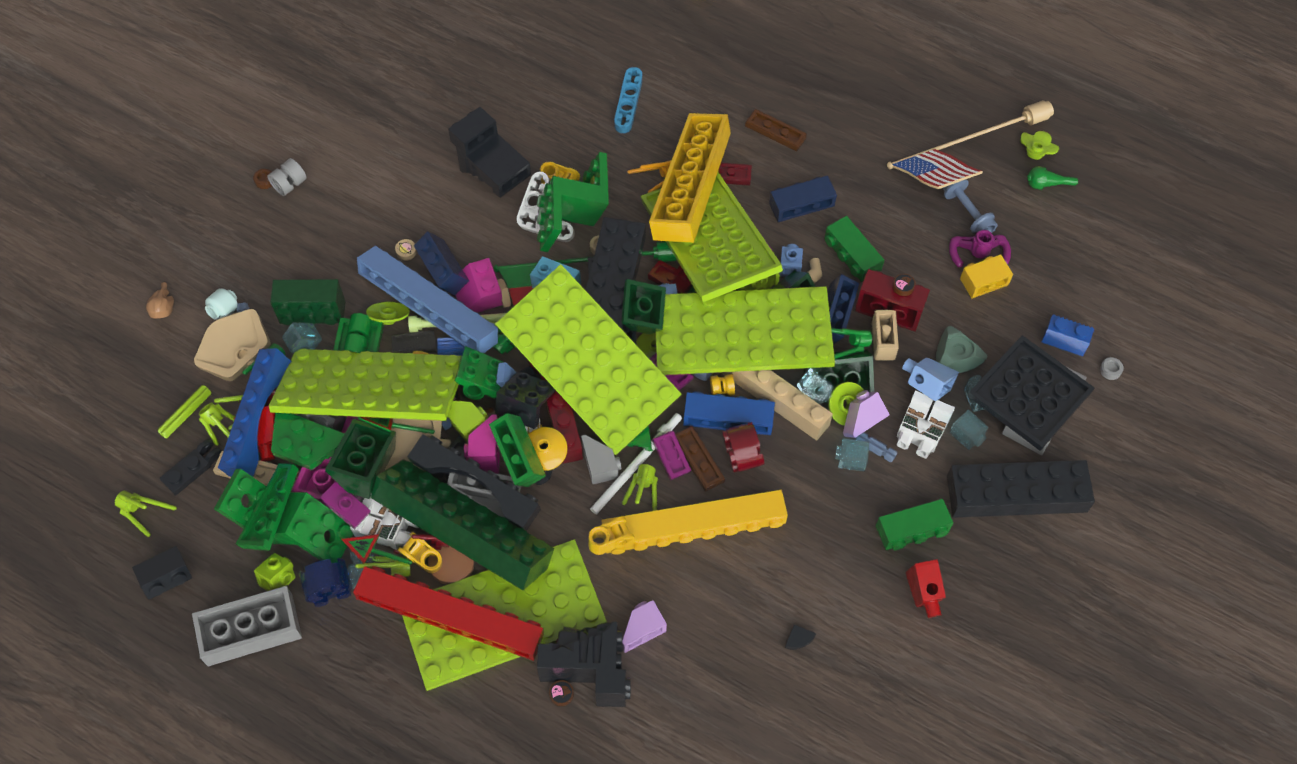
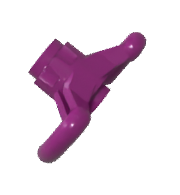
[949,230,1011,267]

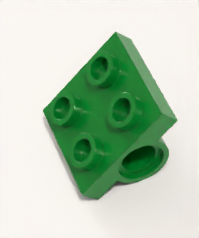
[333,313,384,353]
[454,346,504,400]

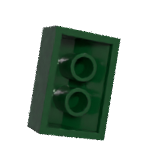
[804,349,874,404]
[326,419,396,499]

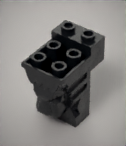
[448,107,531,198]
[537,622,631,707]

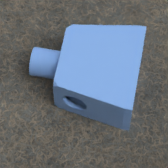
[902,358,959,401]

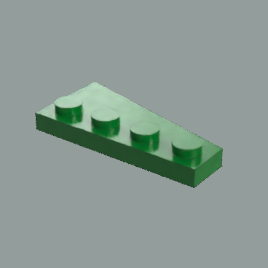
[236,464,299,551]

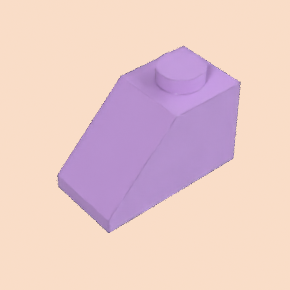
[843,390,889,438]
[622,600,667,653]

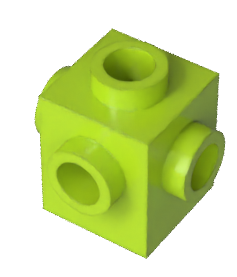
[254,553,296,591]

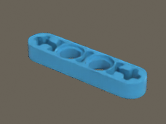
[614,67,642,133]

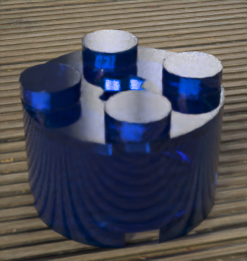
[299,558,352,607]

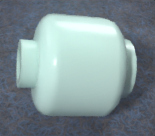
[205,288,238,319]

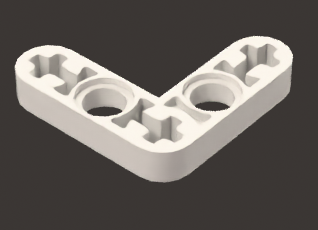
[517,172,575,242]

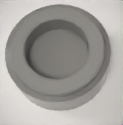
[1100,357,1124,380]

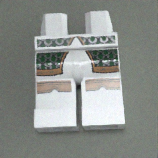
[897,391,955,459]
[350,497,419,549]

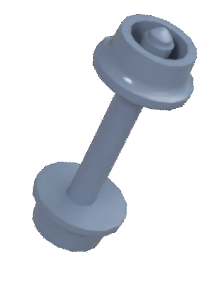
[943,179,998,233]

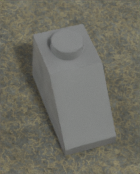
[581,435,621,485]

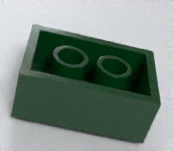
[270,279,346,325]

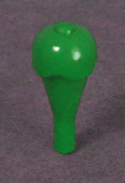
[1027,166,1078,190]

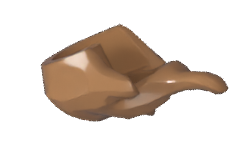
[146,282,174,318]

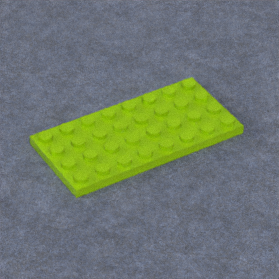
[641,172,783,302]
[495,264,682,455]
[656,286,835,375]
[269,349,461,421]
[402,539,607,691]

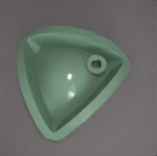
[936,326,987,373]

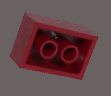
[855,269,930,332]

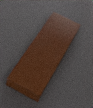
[745,109,807,152]
[675,426,725,492]

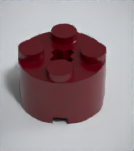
[722,422,765,473]

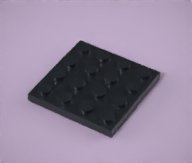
[968,335,1095,451]

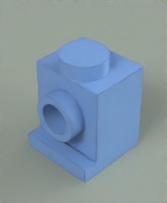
[779,244,803,277]

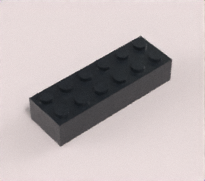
[586,217,646,331]
[947,460,1095,518]

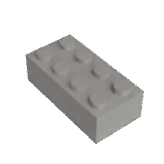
[192,586,302,666]

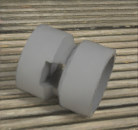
[267,158,307,196]

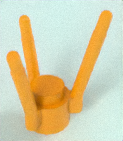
[627,160,672,193]

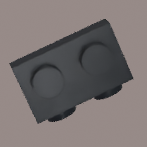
[495,372,556,429]

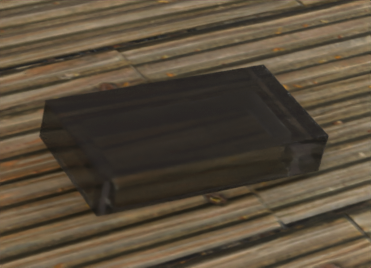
[391,330,437,353]

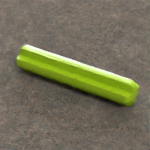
[157,385,211,438]

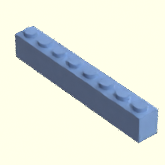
[357,246,498,353]

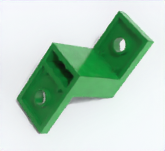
[537,152,609,252]
[214,469,353,568]

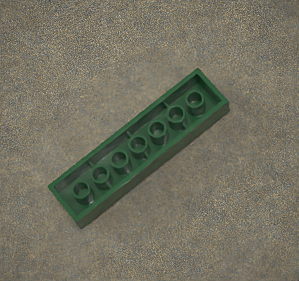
[371,459,555,590]

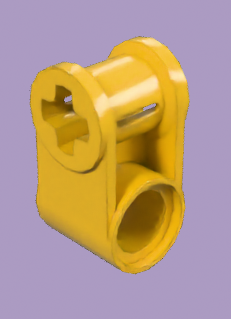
[540,162,580,184]
[588,517,635,555]
[397,532,442,573]

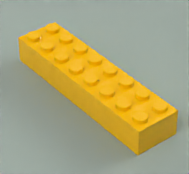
[649,113,731,243]

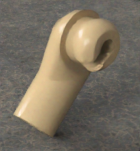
[808,258,822,283]

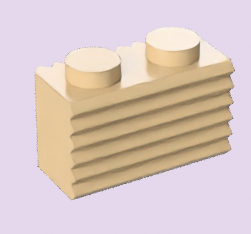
[871,310,899,360]

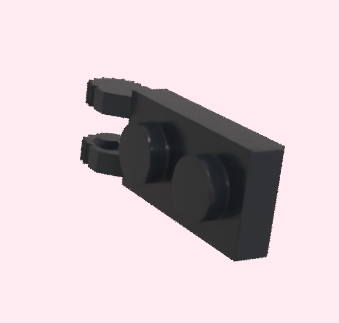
[159,439,222,496]

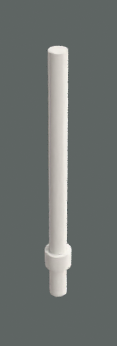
[590,413,682,515]

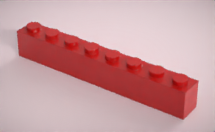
[353,566,544,661]

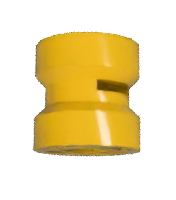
[710,374,735,396]

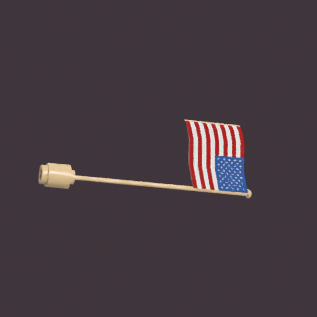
[887,100,1054,189]

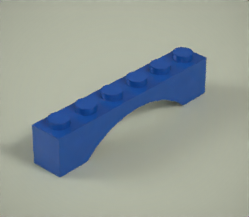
[218,348,292,477]

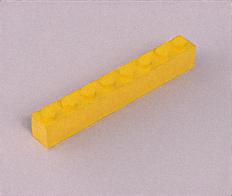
[601,490,788,555]

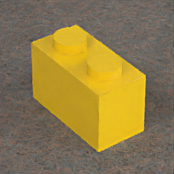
[960,255,1013,299]

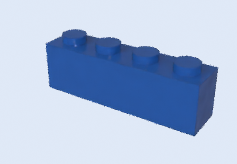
[683,392,775,435]

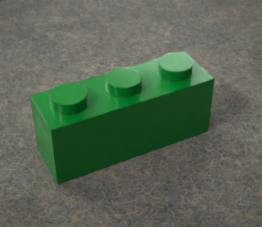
[824,216,884,282]
[489,413,546,487]
[876,499,953,550]

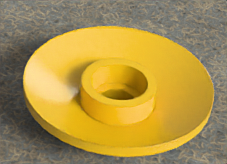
[528,427,567,471]

